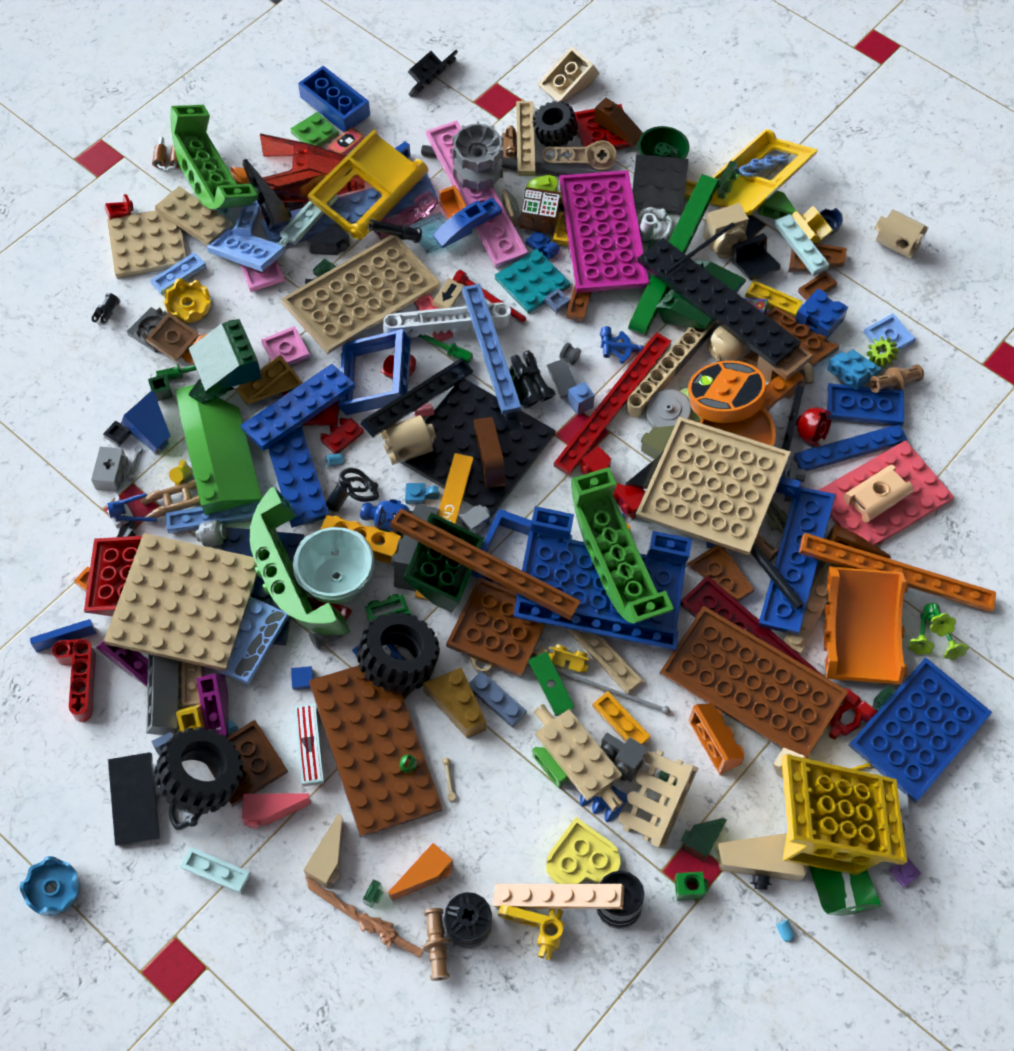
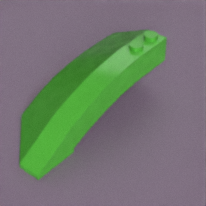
[175,385,262,515]

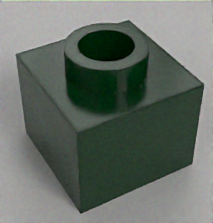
[148,374,173,401]

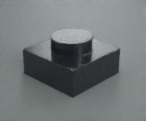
[103,420,132,447]

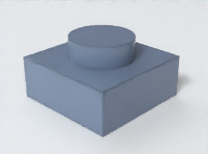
[544,288,570,313]
[151,732,173,755]

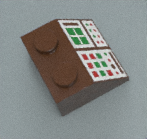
[519,187,561,234]

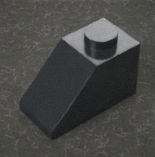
[307,222,350,255]

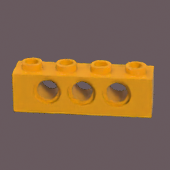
[321,515,402,564]

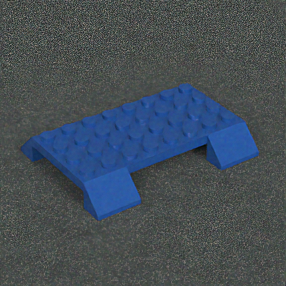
[513,506,692,651]

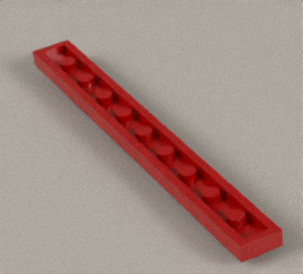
[554,332,672,476]

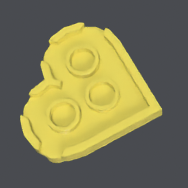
[546,817,620,884]

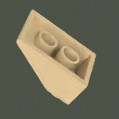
[538,47,600,102]

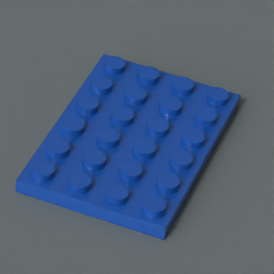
[848,657,992,803]

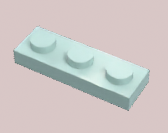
[180,847,251,894]

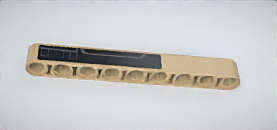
[627,321,719,418]

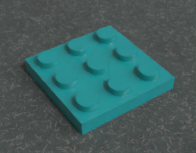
[495,249,571,314]

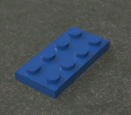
[827,383,904,426]

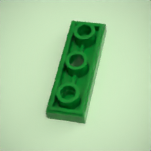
[528,651,575,717]

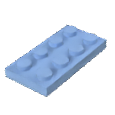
[207,228,285,272]

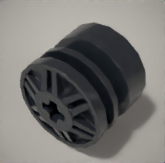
[596,871,645,929]
[444,892,492,948]

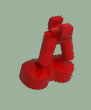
[828,688,877,740]

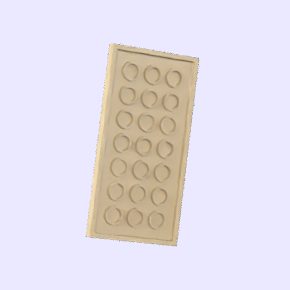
[281,235,441,355]

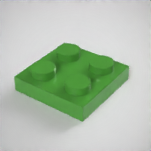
[291,111,339,152]

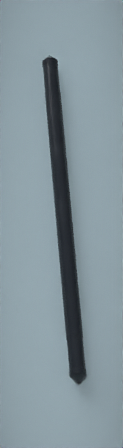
[665,222,735,275]

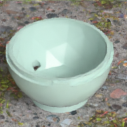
[293,527,375,604]

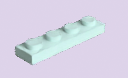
[774,214,829,275]

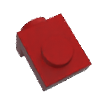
[105,194,134,220]

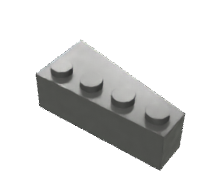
[391,503,439,592]

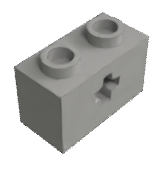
[91,446,128,491]

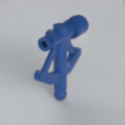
[600,326,644,364]

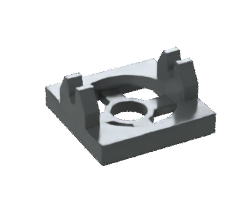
[127,307,167,352]

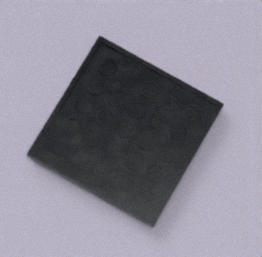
[401,379,556,517]

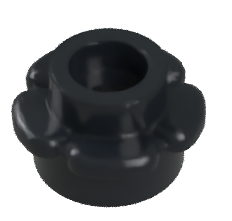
[750,875,772,890]

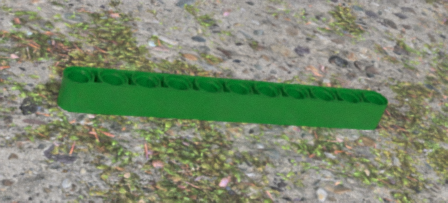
[628,174,719,336]

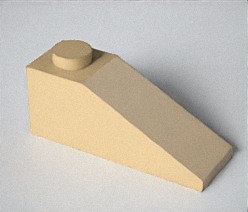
[303,813,344,888]

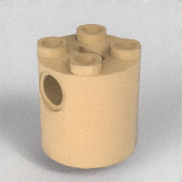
[875,209,929,258]
[381,415,436,465]

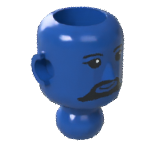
[360,499,410,535]

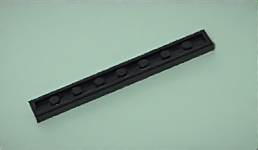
[360,358,474,438]

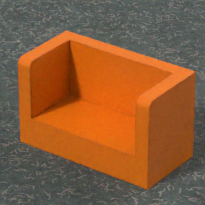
[439,185,467,219]

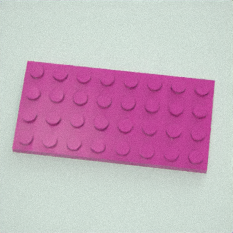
[559,170,649,293]

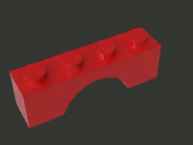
[580,446,646,519]

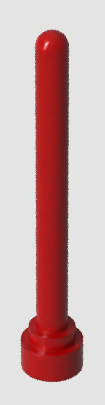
[453,269,526,323]

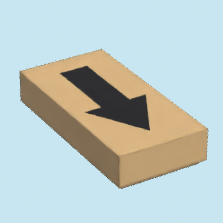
[432,278,465,309]

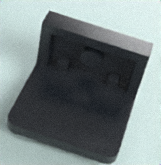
[732,233,781,280]

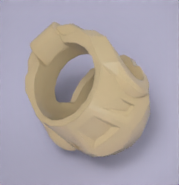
[707,326,746,362]

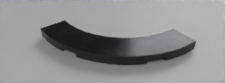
[781,381,806,451]

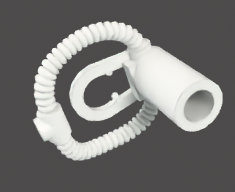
[637,207,673,243]

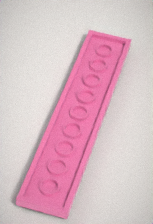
[426,120,528,268]

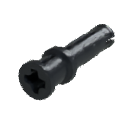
[368,219,422,244]

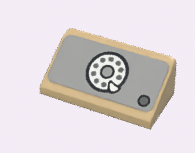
[502,189,521,227]

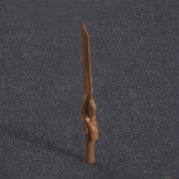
[305,876,424,958]

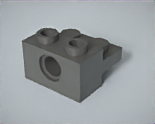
[601,732,648,783]

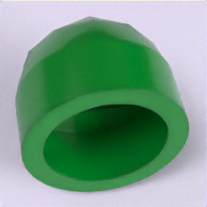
[399,754,417,773]

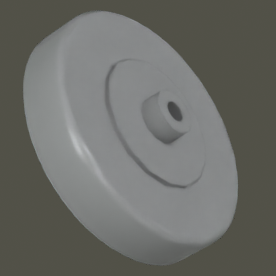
[646,389,692,428]

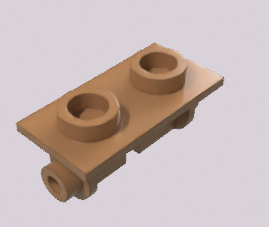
[502,125,517,159]

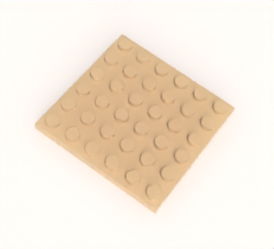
[636,417,791,556]
[104,533,258,671]

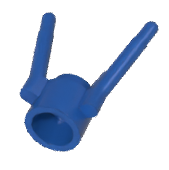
[107,493,157,522]

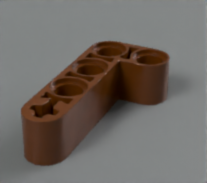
[473,417,506,489]

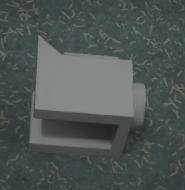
[458,505,491,534]

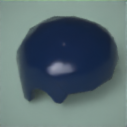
[819,208,843,235]

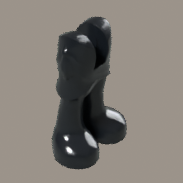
[510,350,556,408]

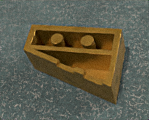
[235,354,303,405]
[423,668,486,738]

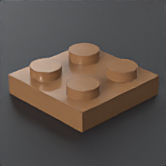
[146,312,199,363]

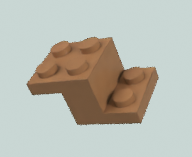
[743,345,813,382]

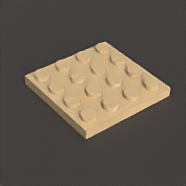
[107,211,186,279]

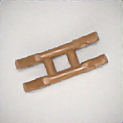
[141,480,201,518]

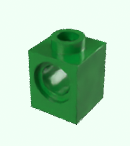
[674,872,708,901]

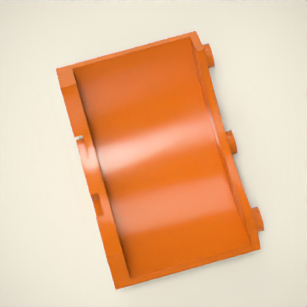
[824,567,908,685]

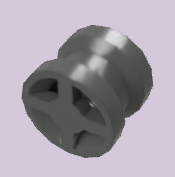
[559,342,581,365]

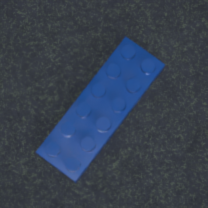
[240,364,356,451]
[268,426,329,528]

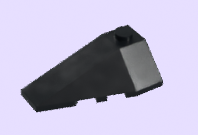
[242,159,292,231]

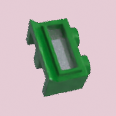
[365,594,411,622]

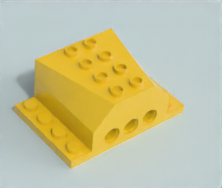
[782,754,907,875]

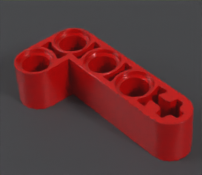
[52,639,96,722]

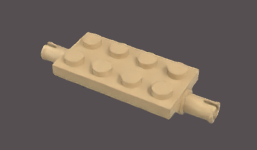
[533,704,623,812]

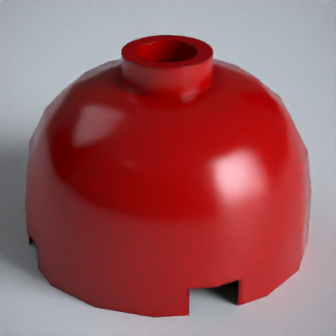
[796,407,832,447]

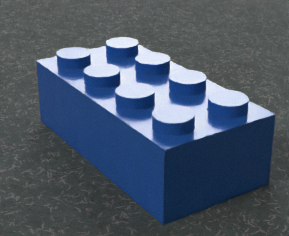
[298,66,370,133]

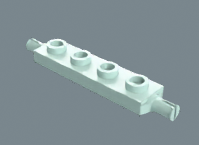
[277,194,338,247]

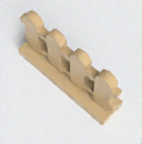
[619,750,699,848]

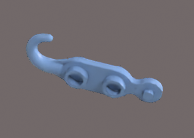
[738,154,788,177]

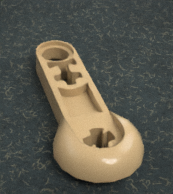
[543,140,617,170]

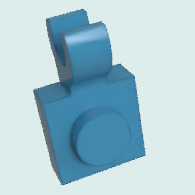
[405,483,439,504]

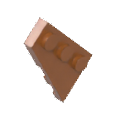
[788,243,847,272]
[687,545,754,602]

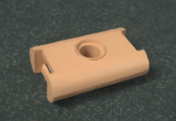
[844,465,914,522]

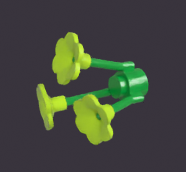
[908,603,969,660]

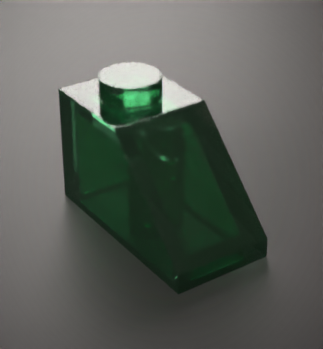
[680,818,727,862]

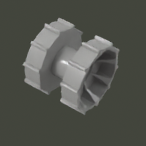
[452,121,503,192]

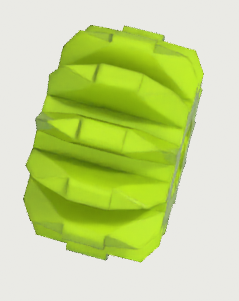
[867,336,900,368]

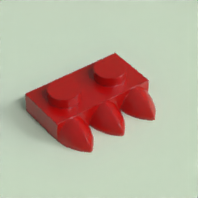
[320,418,364,454]

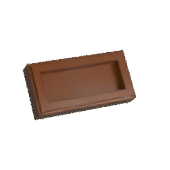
[798,271,838,301]

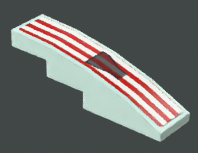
[295,703,324,787]

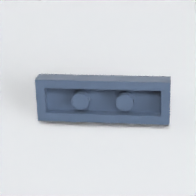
[469,671,527,728]

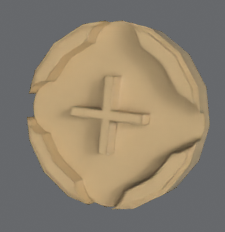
[713,227,747,258]

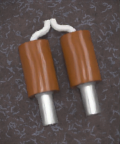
[152,137,181,172]

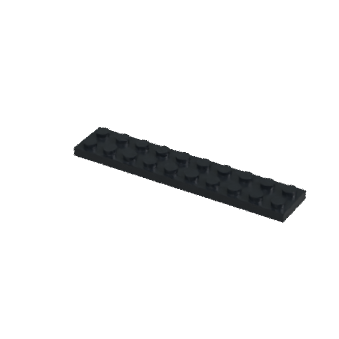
[637,238,801,367]

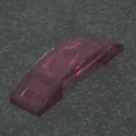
[374,190,439,240]

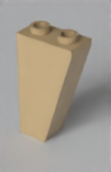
[715,833,807,881]

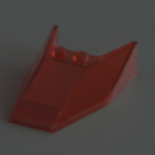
[260,133,365,202]

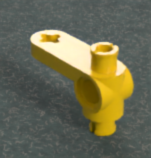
[498,905,565,960]

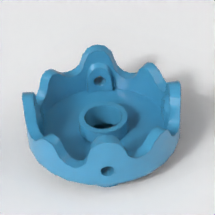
[20,856,80,916]

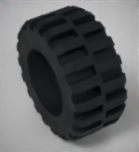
[357,612,440,693]
[154,727,244,814]

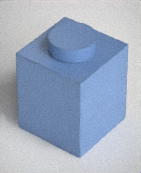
[568,381,595,415]

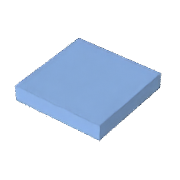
[863,314,916,353]

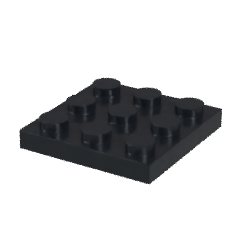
[632,154,689,213]

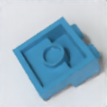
[828,349,882,390]

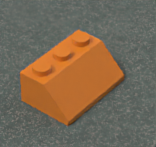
[689,703,745,775]

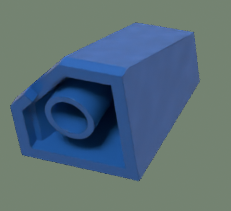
[121,390,171,453]

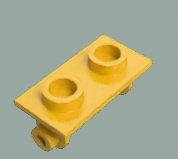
[548,644,591,673]

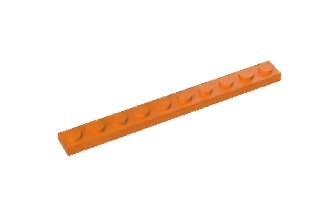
[799,533,996,613]

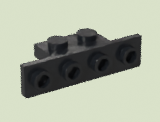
[408,50,458,97]

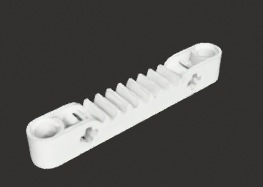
[383,303,511,338]

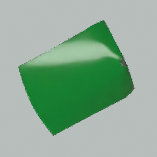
[809,866,882,916]

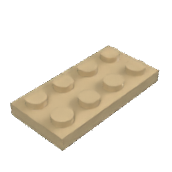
[155,186,233,246]

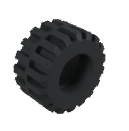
[532,101,578,147]

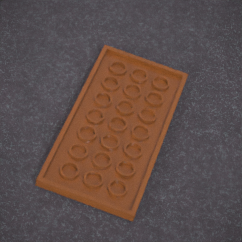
[660,606,848,758]
[309,665,443,838]

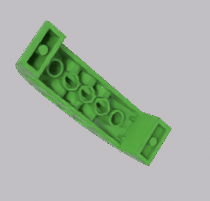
[170,105,258,209]
[571,467,674,623]
[250,487,351,635]

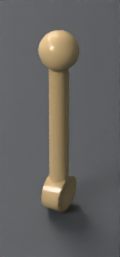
[442,758,456,802]

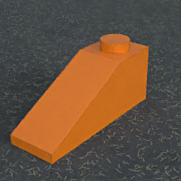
[388,843,453,901]

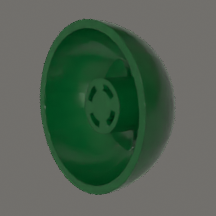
[638,126,690,159]

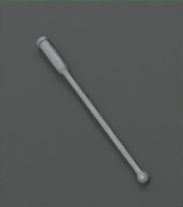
[527,656,670,714]

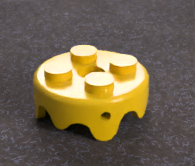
[163,278,211,323]

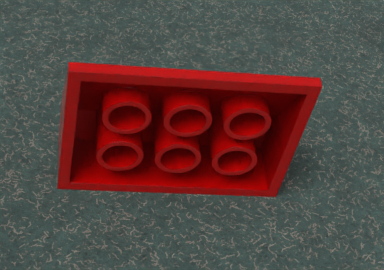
[84,536,142,617]

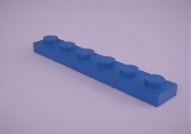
[793,424,907,471]

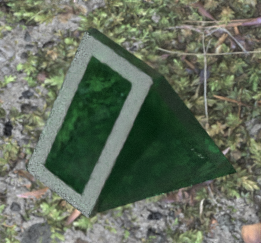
[188,379,234,404]

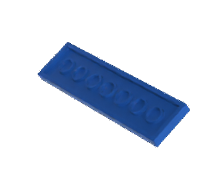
[759,487,835,636]

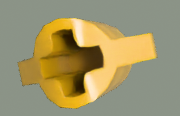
[169,460,193,486]

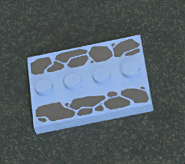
[212,597,289,685]

